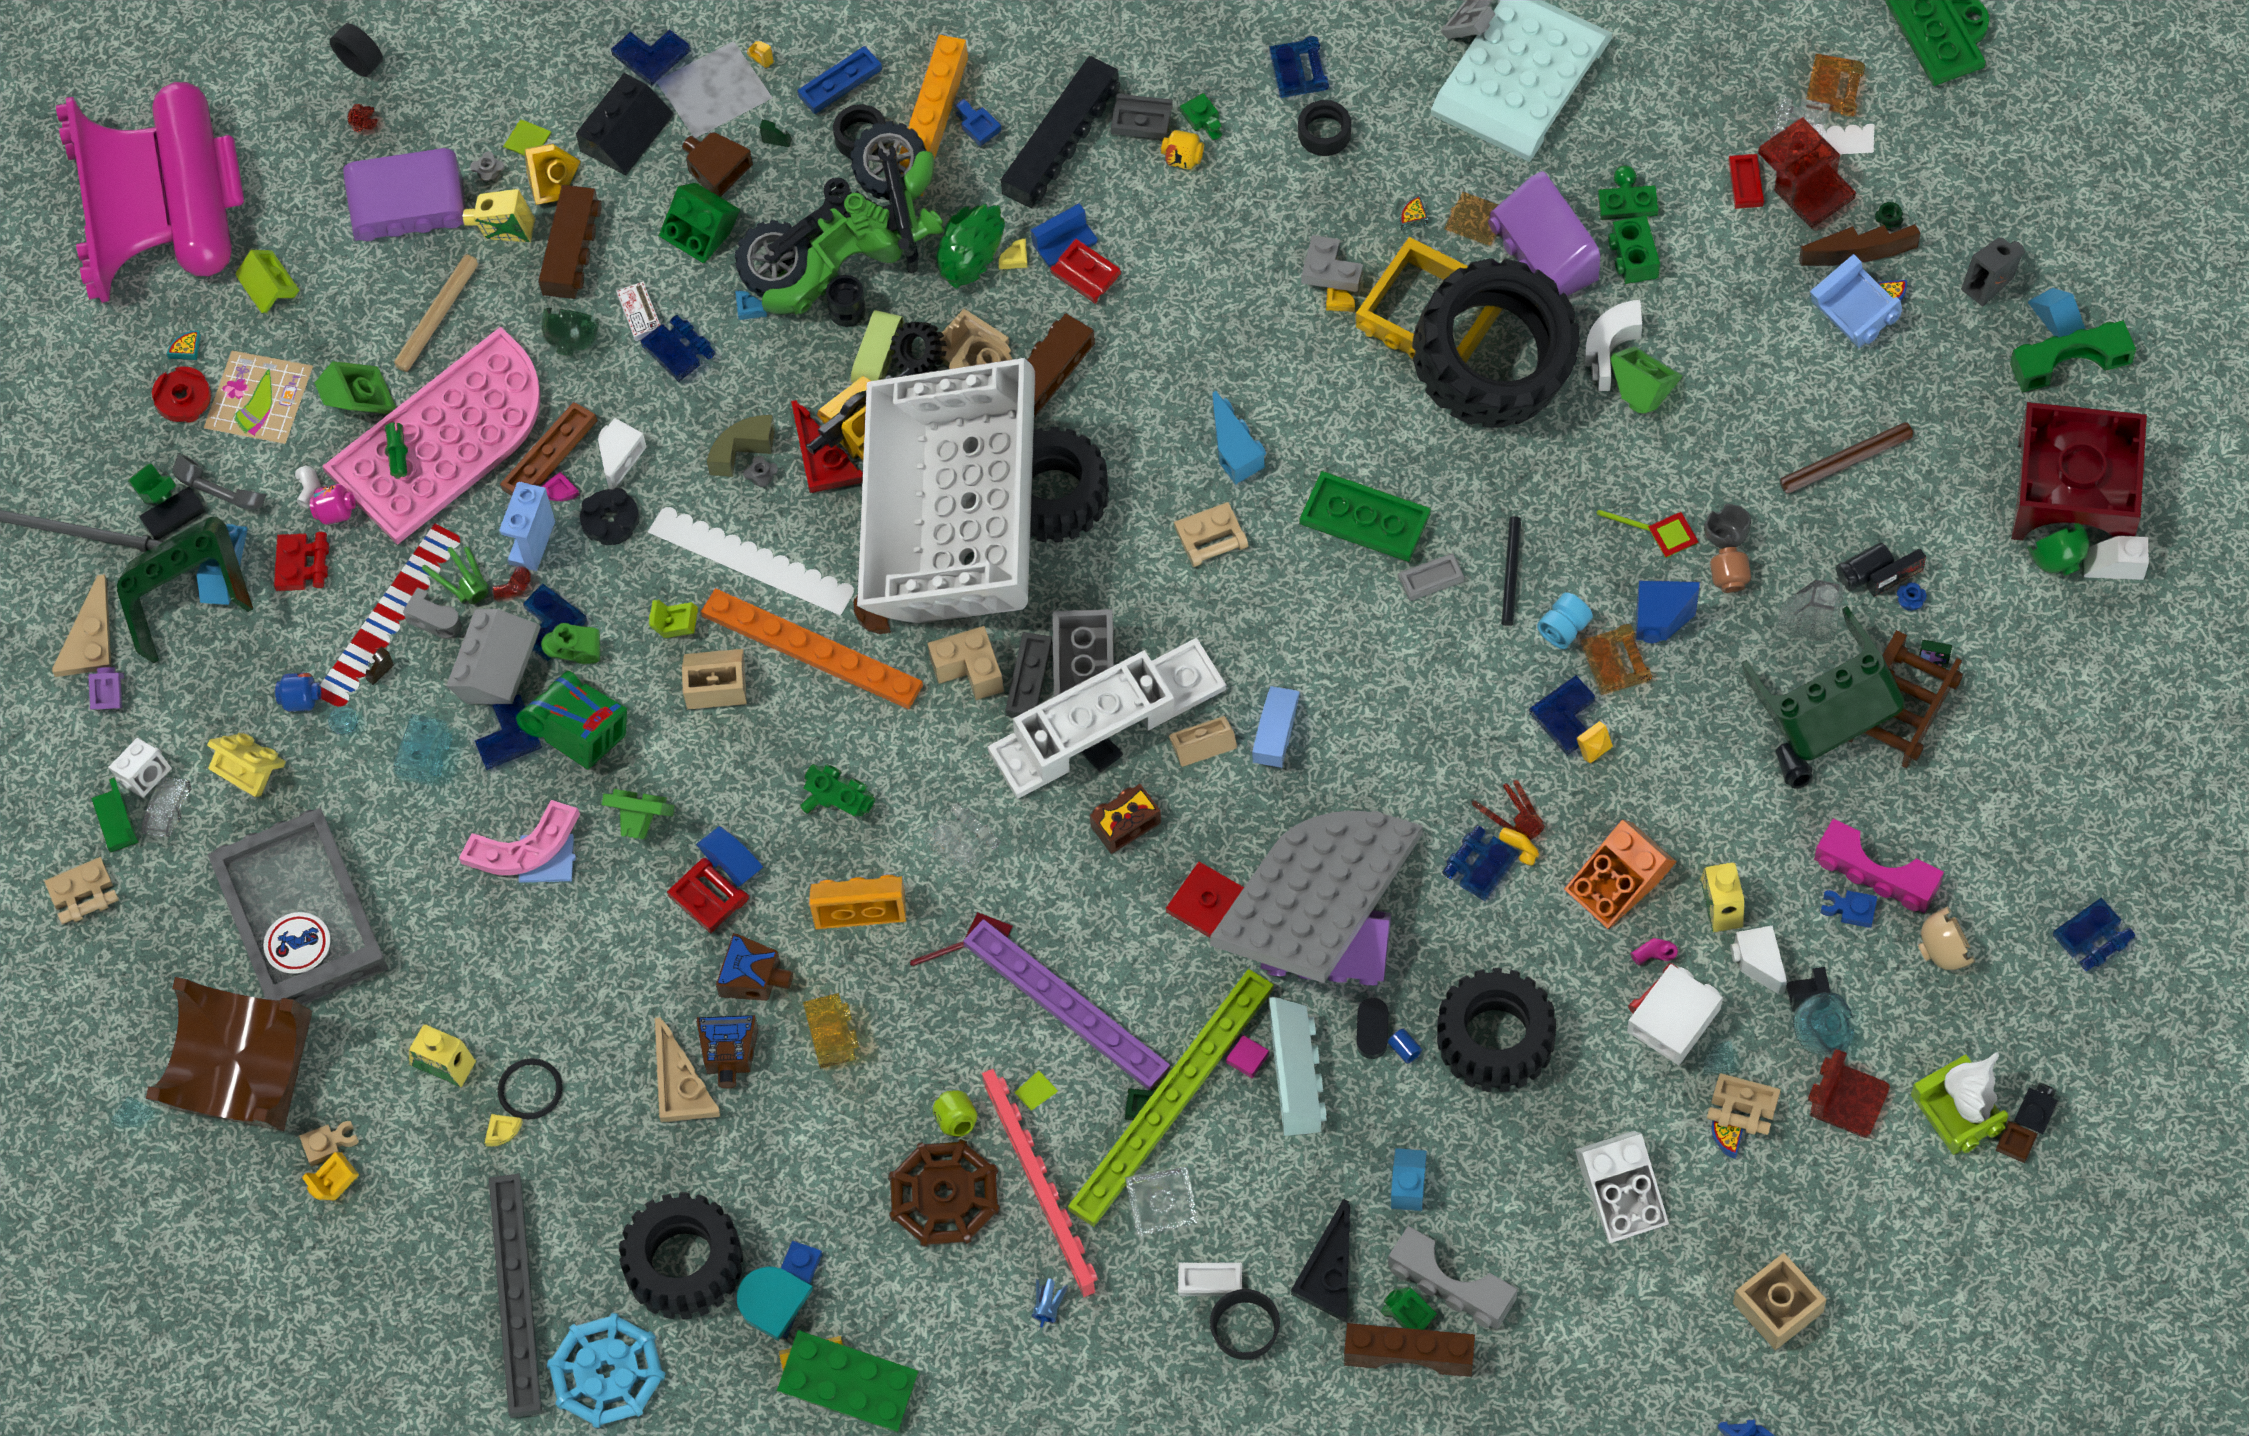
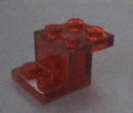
[1758,117,1856,229]

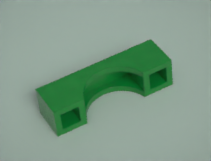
[2010,320,2136,393]

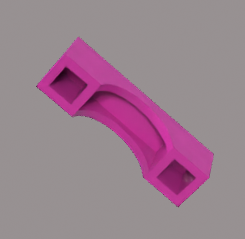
[1814,818,1944,913]

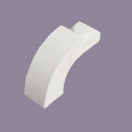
[1585,300,1642,391]

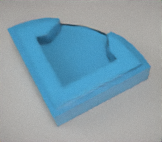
[735,291,767,320]

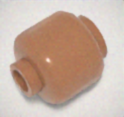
[1710,547,1751,593]

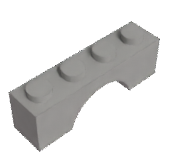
[1388,1226,1518,1330]

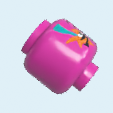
[310,484,356,525]

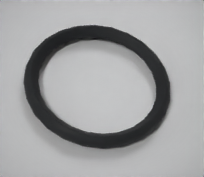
[497,1058,563,1120]

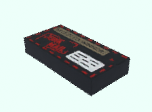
[1868,549,1926,597]

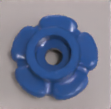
[1897,582,1927,611]

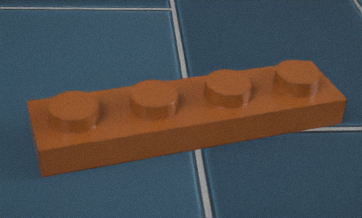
[500,402,598,496]

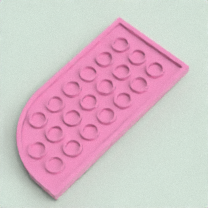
[322,327,540,545]

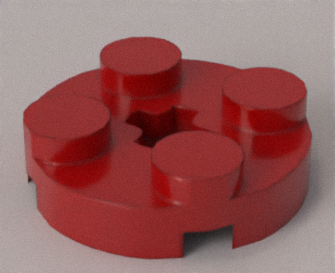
[152,366,211,422]

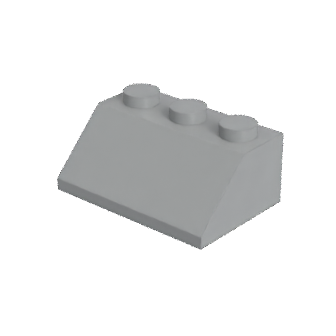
[446,609,541,704]

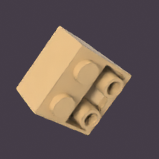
[682,649,747,710]

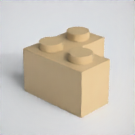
[927,626,1004,700]

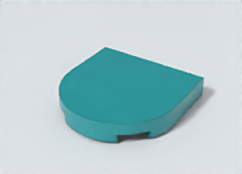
[737,1266,813,1341]

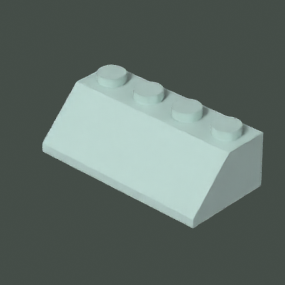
[1269,997,1327,1136]

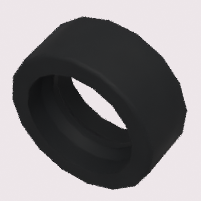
[330,23,383,77]
[1298,100,1351,156]
[833,104,886,159]

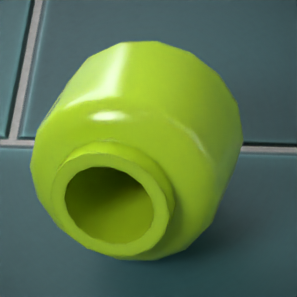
[932,1090,978,1137]

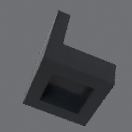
[1786,967,1831,1012]

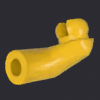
[1499,827,1539,866]

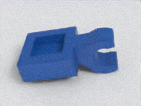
[955,99,1001,147]

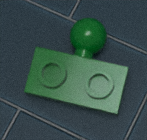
[1598,165,1658,220]

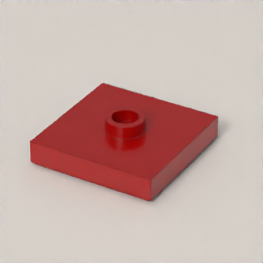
[1166,861,1244,938]

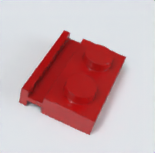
[1050,239,1121,304]

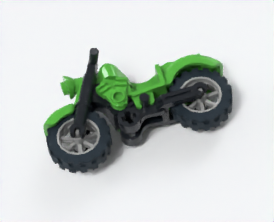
[735,121,944,315]

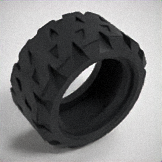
[1412,258,1580,428]

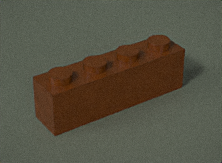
[538,185,602,299]
[1027,313,1095,418]

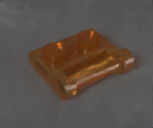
[1805,54,1865,117]
[1581,624,1652,695]

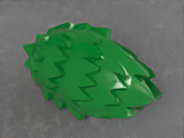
[936,204,1005,289]

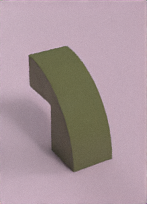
[707,415,775,477]

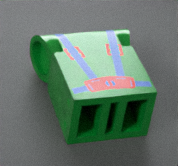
[516,670,627,770]

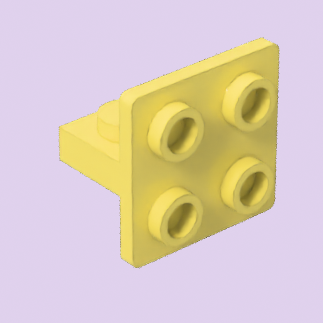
[207,733,286,797]

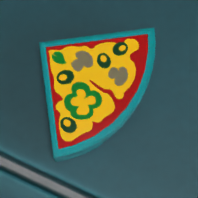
[167,330,201,360]

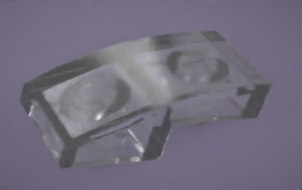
[141,777,192,837]

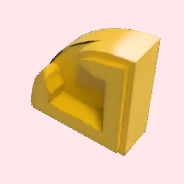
[747,41,774,68]
[1326,288,1355,312]

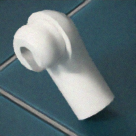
[295,465,321,508]

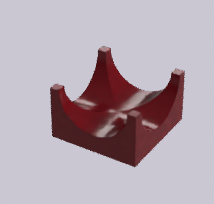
[2011,402,2147,541]

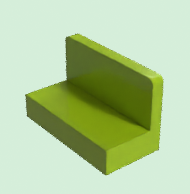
[235,250,300,313]

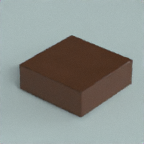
[1995,1121,2038,1163]

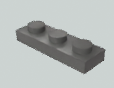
[1005,632,1052,717]

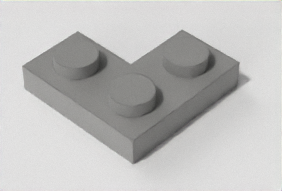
[1441,0,1495,39]
[1301,235,1363,292]

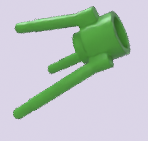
[422,547,489,604]

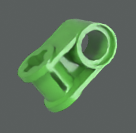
[541,623,600,664]

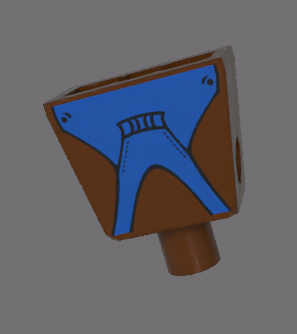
[716,933,793,1001]

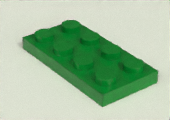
[1299,471,1431,562]
[776,1330,919,1433]

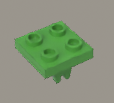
[602,789,675,839]

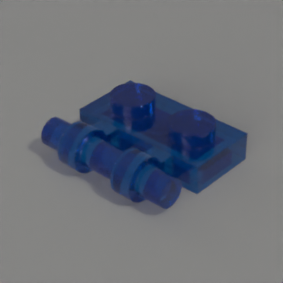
[640,315,716,382]
[1442,825,1519,901]
[2053,897,2135,971]

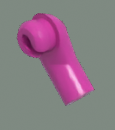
[1630,938,1678,966]

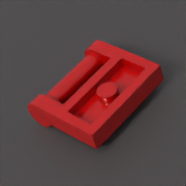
[667,858,749,934]

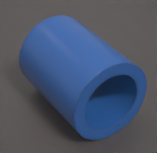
[1388,1028,1422,1064]

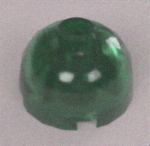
[541,308,600,356]

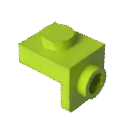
[649,599,698,638]

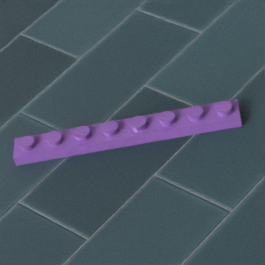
[963,919,1170,1091]

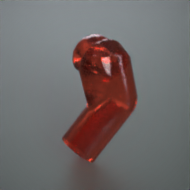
[493,566,531,601]

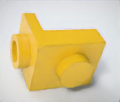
[302,1152,359,1201]

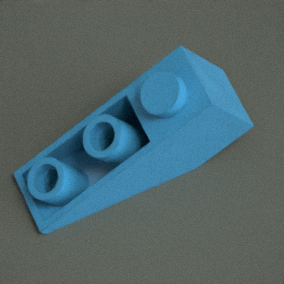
[1212,391,1266,485]
[196,524,247,605]

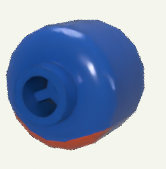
[275,672,321,712]

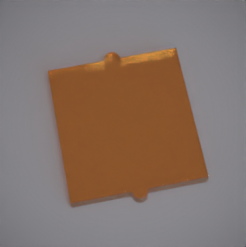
[1444,192,1499,246]

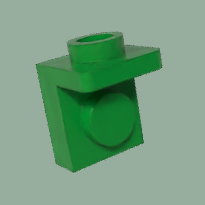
[1380,1287,1437,1330]

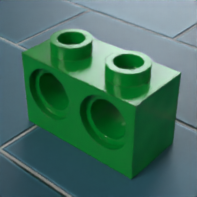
[1608,215,1660,284]

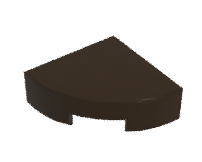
[365,646,394,685]

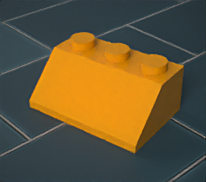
[809,875,906,929]

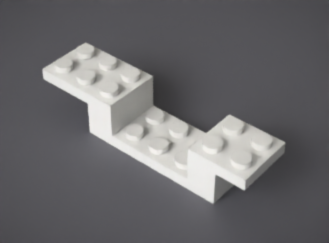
[987,638,1226,799]

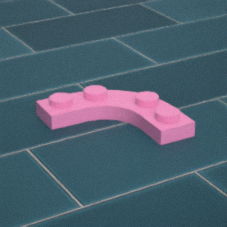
[459,800,580,875]

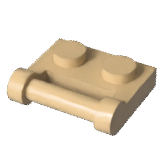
[1174,502,1249,567]

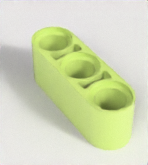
[851,310,904,383]

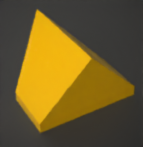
[525,143,580,205]

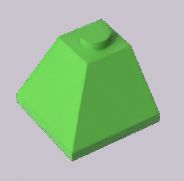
[1611,346,1683,414]
[314,361,396,414]

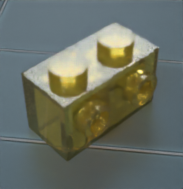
[803,993,859,1069]

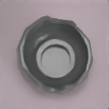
[1704,504,1751,548]

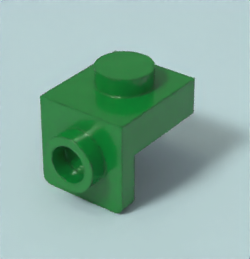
[128,464,177,504]

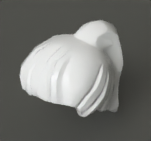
[1944,1052,1999,1124]

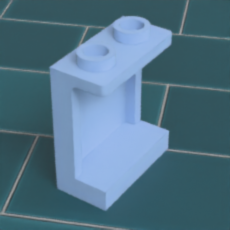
[1810,254,1902,348]
[499,482,555,571]

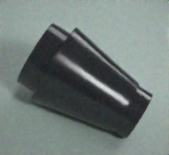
[1775,743,1813,789]

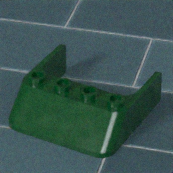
[117,517,253,663]
[1741,606,1905,760]

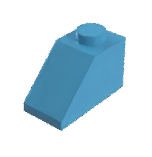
[1391,1148,1427,1211]

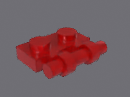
[274,531,329,591]

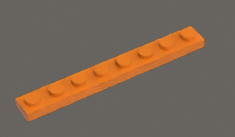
[701,588,923,709]

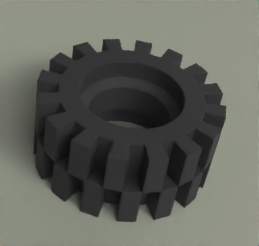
[890,322,947,374]

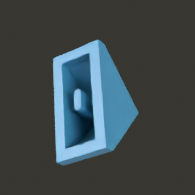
[2028,288,2086,337]

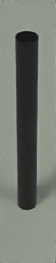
[1501,516,1521,626]

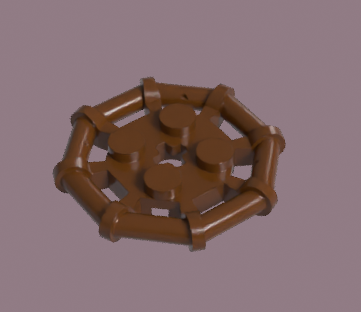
[888,1139,1000,1247]

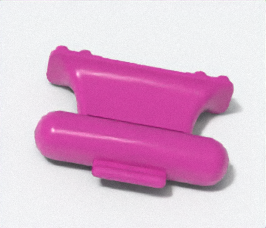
[56,82,244,303]

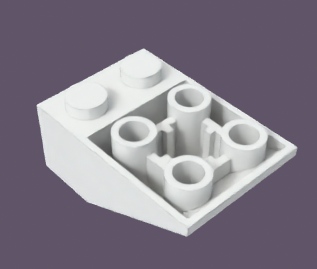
[1575,1131,1669,1243]

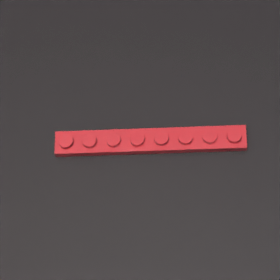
[982,1069,1098,1297]

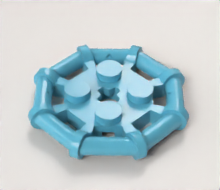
[546,1313,665,1428]

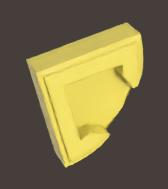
[999,238,1028,270]
[485,1114,523,1146]

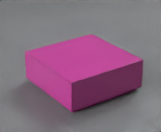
[1226,1035,1269,1079]

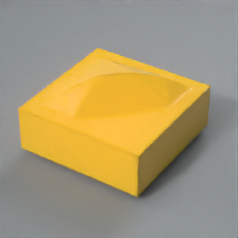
[1576,721,1613,763]

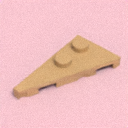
[52,574,111,677]
[655,1017,720,1122]

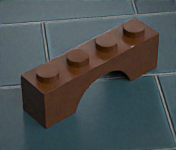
[1344,1323,1475,1377]

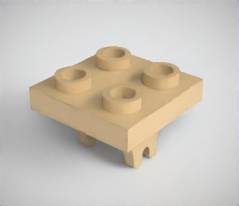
[940,309,1010,367]

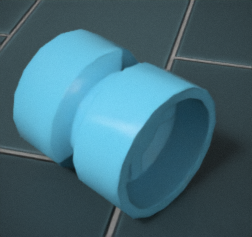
[1537,592,1593,649]

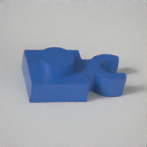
[1820,890,1877,928]

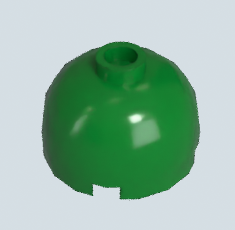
[2027,523,2089,577]

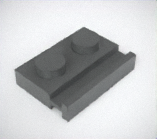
[1111,94,1173,139]

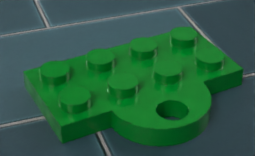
[1884,0,1989,86]

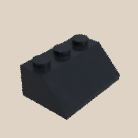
[576,73,674,176]

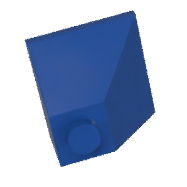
[1636,581,1700,643]

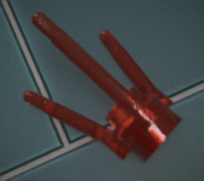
[1472,780,1545,840]

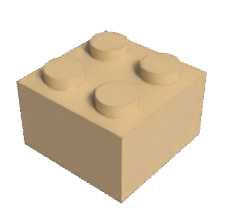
[1733,1253,1827,1351]

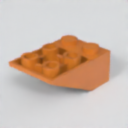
[1564,819,1677,929]

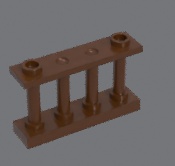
[1849,630,1964,768]

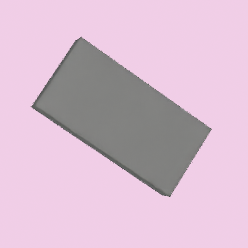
[1398,553,1465,601]

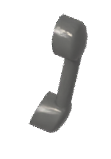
[172,453,267,510]

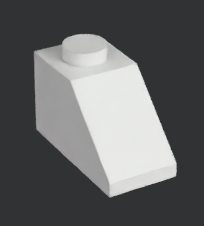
[598,418,646,489]
[2083,536,2149,580]
[1730,926,1787,994]

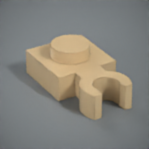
[299,1121,359,1166]

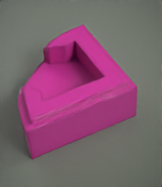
[541,472,580,501]

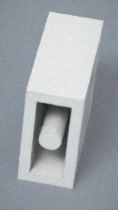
[1627,964,1723,1065]

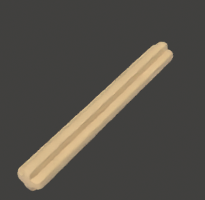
[394,254,478,372]

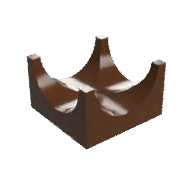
[146,977,312,1131]

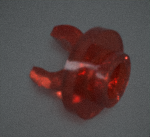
[347,104,378,132]

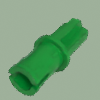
[385,423,408,479]

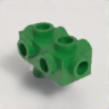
[800,764,875,817]

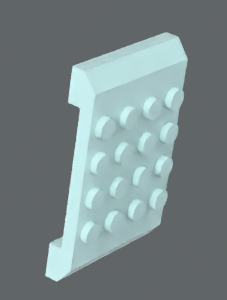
[1431,0,1612,162]

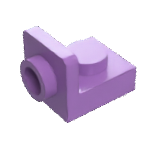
[89,667,124,710]

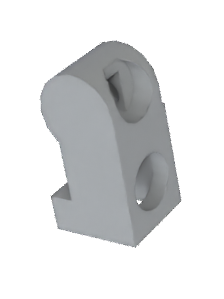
[403,587,461,639]

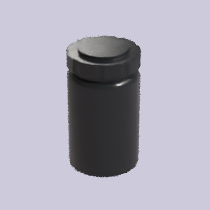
[1836,542,1894,591]

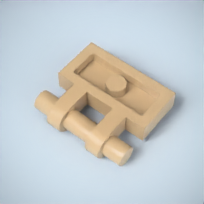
[44,857,119,925]
[1707,1073,1781,1135]

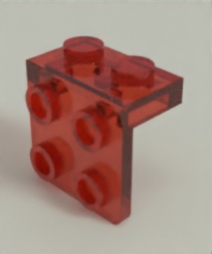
[1808,1048,1890,1138]

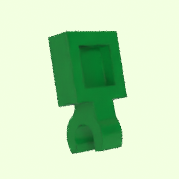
[1180,93,1222,141]

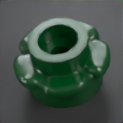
[1875,202,1903,229]

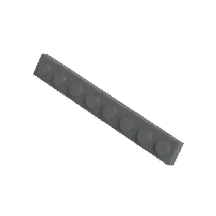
[489,1173,542,1418]

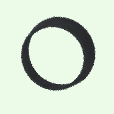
[1210,1289,1280,1360]

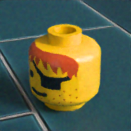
[1161,130,1204,169]

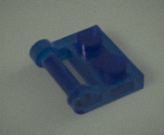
[1269,36,1329,98]

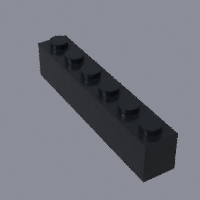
[1000,55,1121,208]

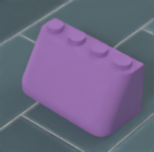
[343,148,466,241]
[1488,171,1600,296]
[1260,910,1391,985]

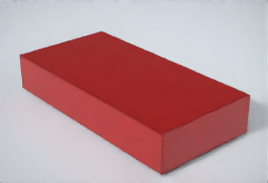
[1728,154,1764,209]

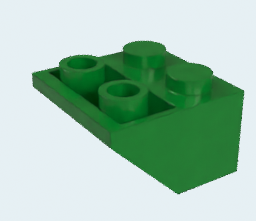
[658,182,740,263]

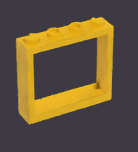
[1356,237,1502,363]

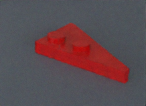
[791,400,863,493]

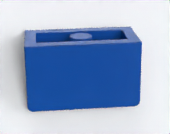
[1031,203,1097,268]

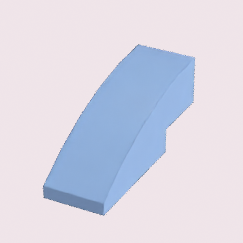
[1252,686,1300,768]

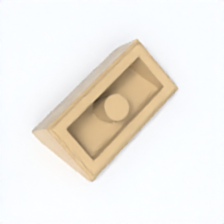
[1169,716,1237,767]

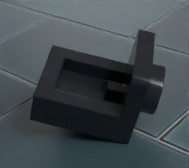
[2014,1082,2061,1134]

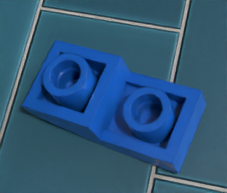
[696,826,763,887]

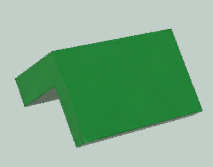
[91,777,139,853]

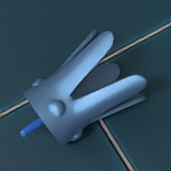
[1032,1279,1068,1328]

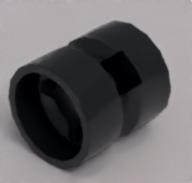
[826,275,866,327]

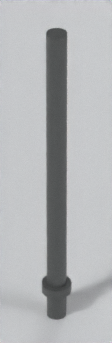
[0,510,165,552]

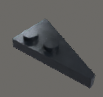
[1291,1199,1350,1322]

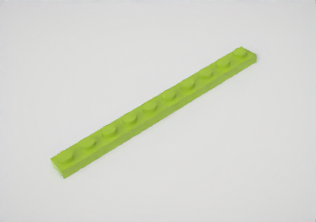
[1068,968,1274,1227]

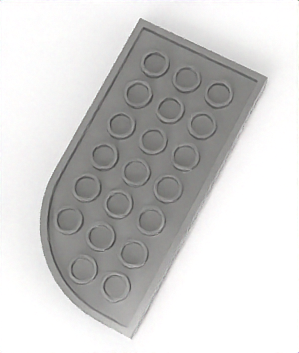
[1210,811,1423,983]

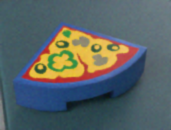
[1878,280,1907,301]
[1711,1121,1743,1159]

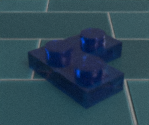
[611,29,691,86]
[523,583,587,662]
[1529,675,1595,756]
[474,694,542,770]

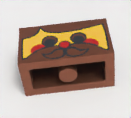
[1090,784,1161,854]

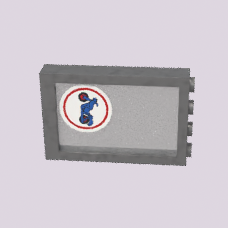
[207,807,388,1005]

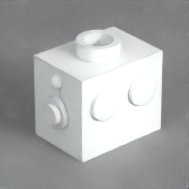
[108,738,172,798]

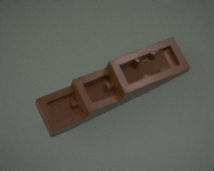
[1799,224,1921,266]

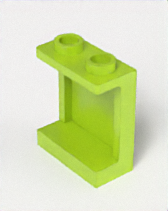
[1911,1054,2009,1155]

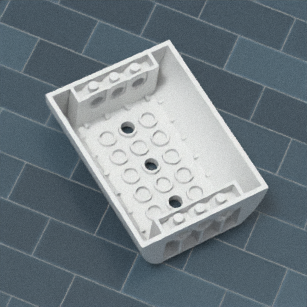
[857,358,1035,623]

